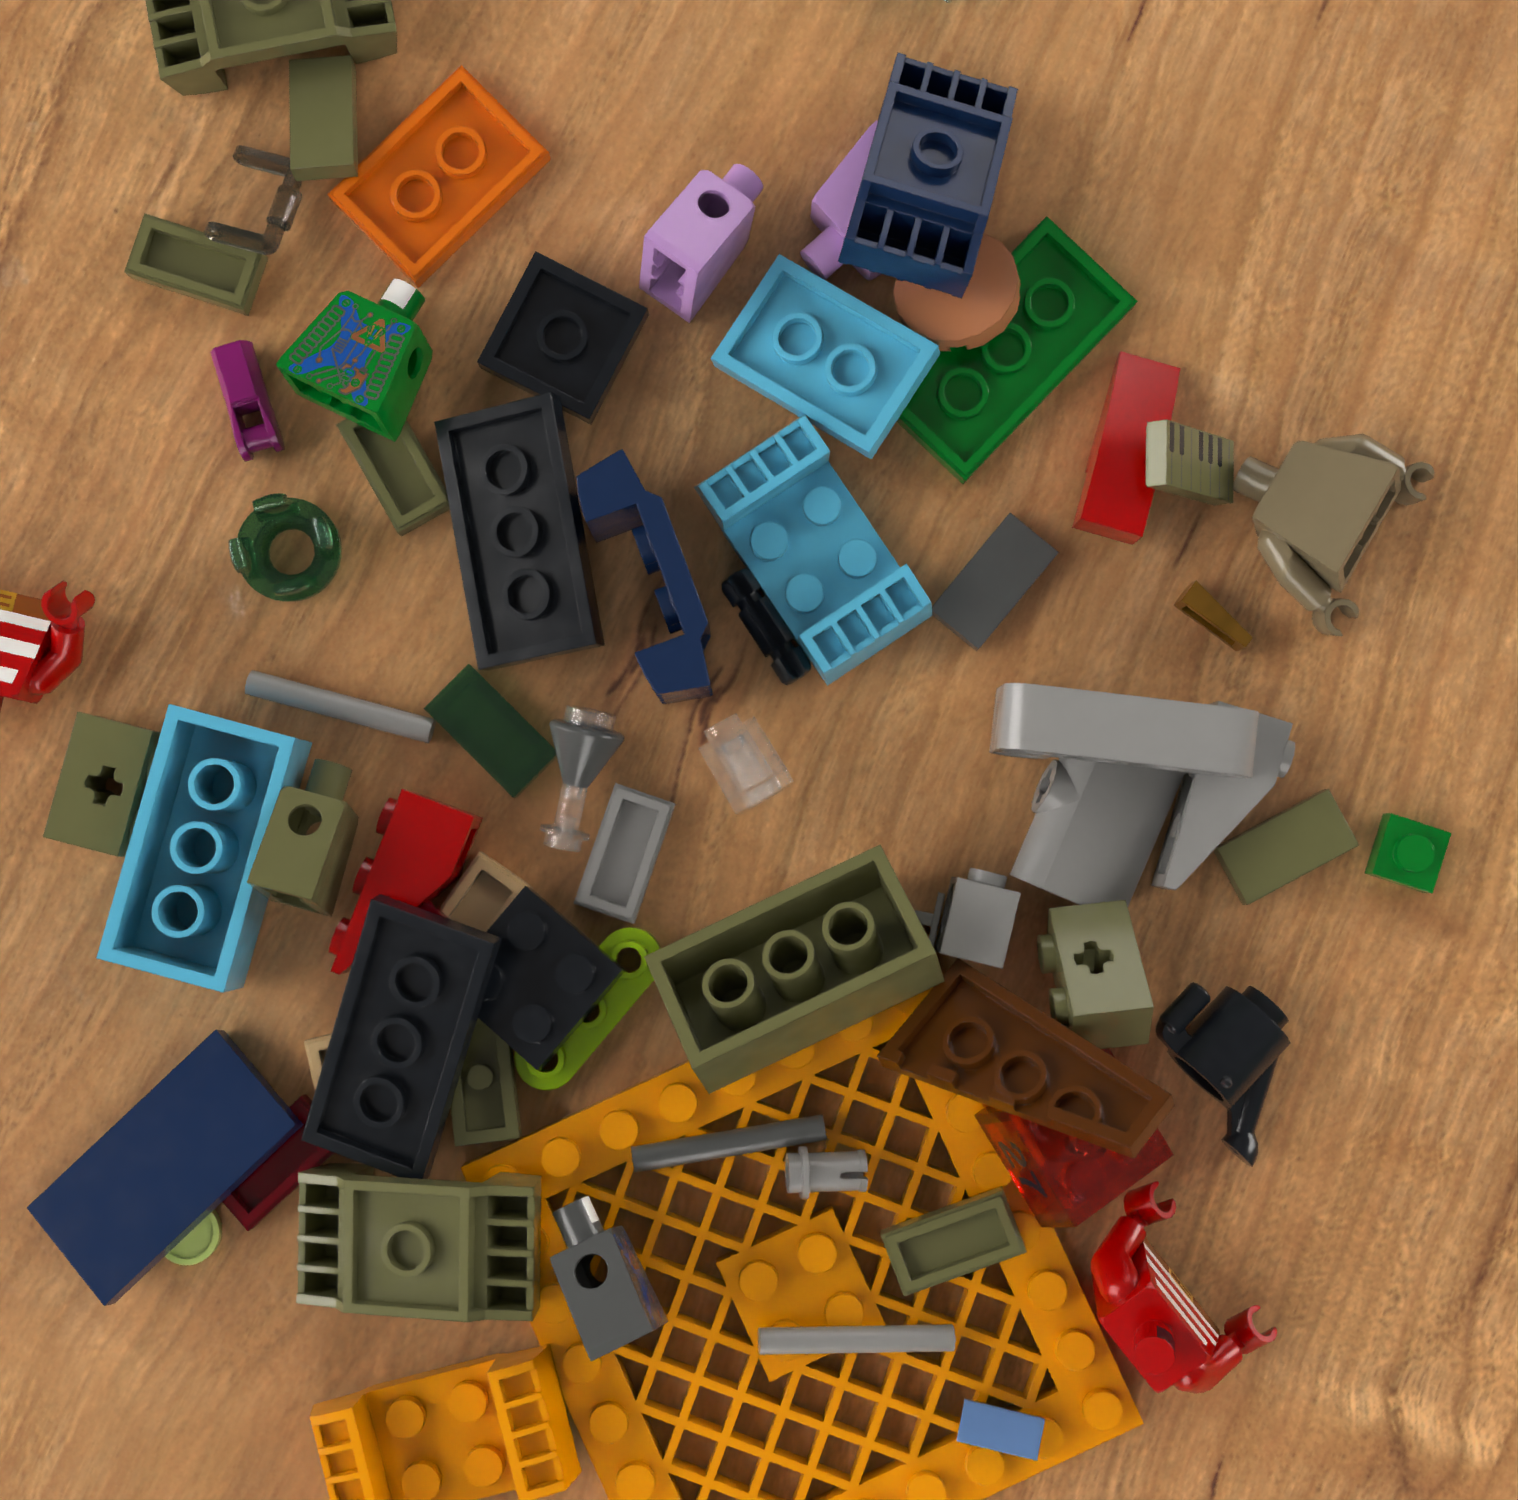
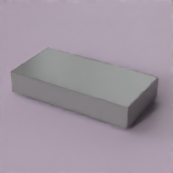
[574,783,676,924]

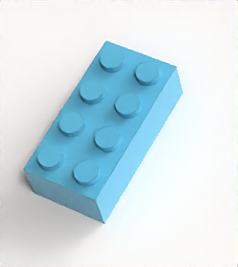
[96,704,312,993]

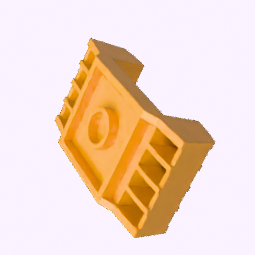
[309,1344,582,1500]

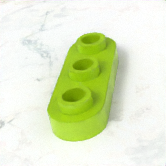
[514,927,661,1090]

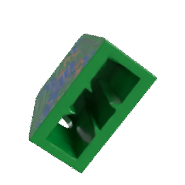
[276,279,433,442]

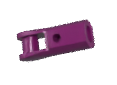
[210,340,285,462]

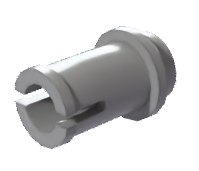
[785,1146,868,1199]

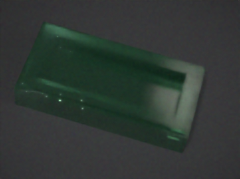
[424,664,557,798]

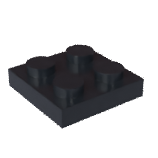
[477,251,649,425]
[478,886,626,1070]

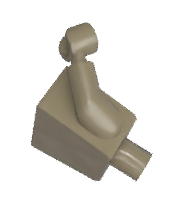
[1233,434,1435,636]

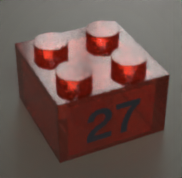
[974,1048,1174,1227]

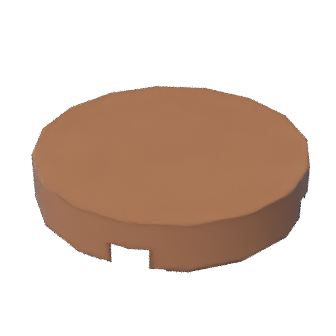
[893,233,1021,352]

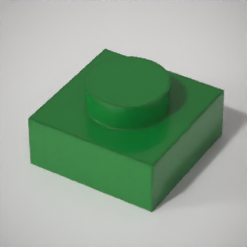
[1365,813,1452,894]

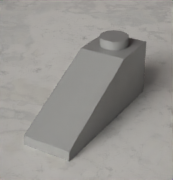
[1151,701,1295,890]

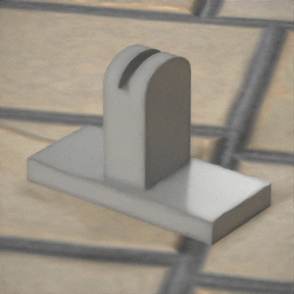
[914,892,945,948]

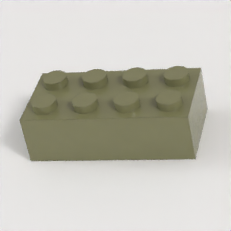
[644,845,945,1094]

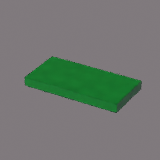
[896,216,1138,484]

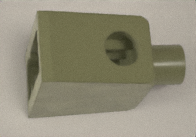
[247,759,359,917]

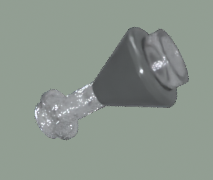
[539,705,624,852]

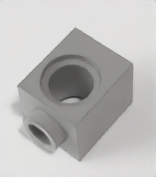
[934,868,1021,969]

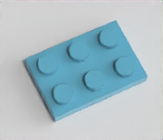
[710,254,940,460]

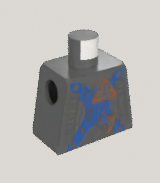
[550,1196,668,1361]

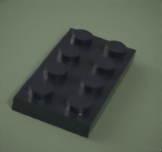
[434,392,605,671]
[301,894,502,1179]

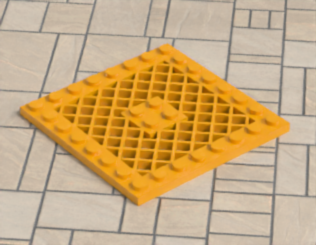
[460,987,1144,1500]

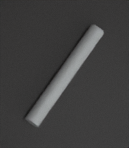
[245,670,436,743]
[758,1324,956,1355]

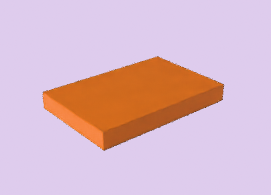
[327,65,551,288]

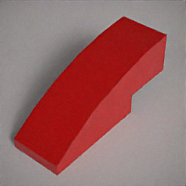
[1072,351,1180,545]

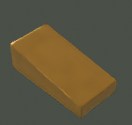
[1173,580,1253,652]

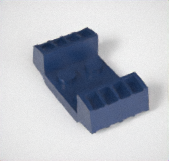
[838,52,1018,299]
[576,449,713,704]

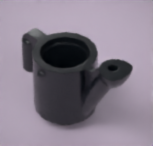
[1156,982,1291,1167]

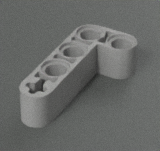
[989,683,1259,778]

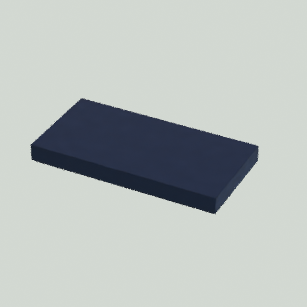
[27,1029,304,1306]

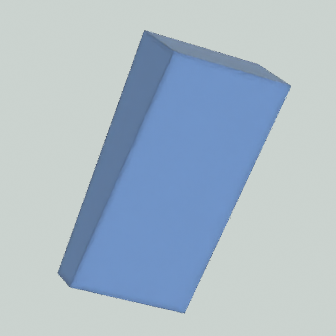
[956,1398,1045,1461]

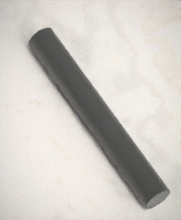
[631,1114,827,1173]

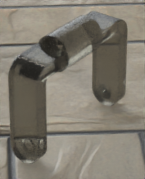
[204,145,302,255]

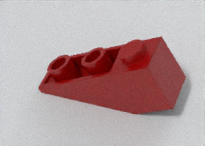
[329,789,483,975]

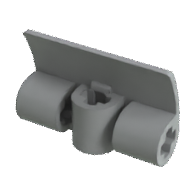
[1009,758,1185,906]

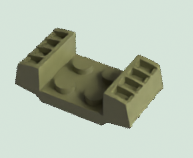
[145,0,397,96]
[296,1163,542,1322]

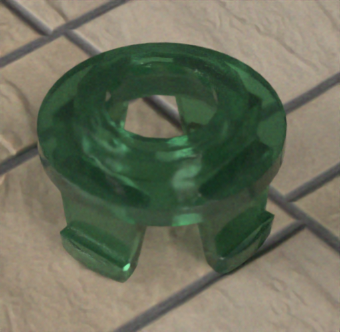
[228,493,342,602]

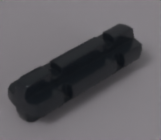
[721,568,811,685]

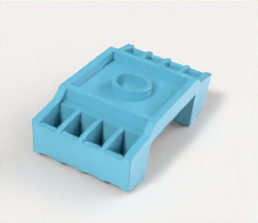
[694,415,932,686]

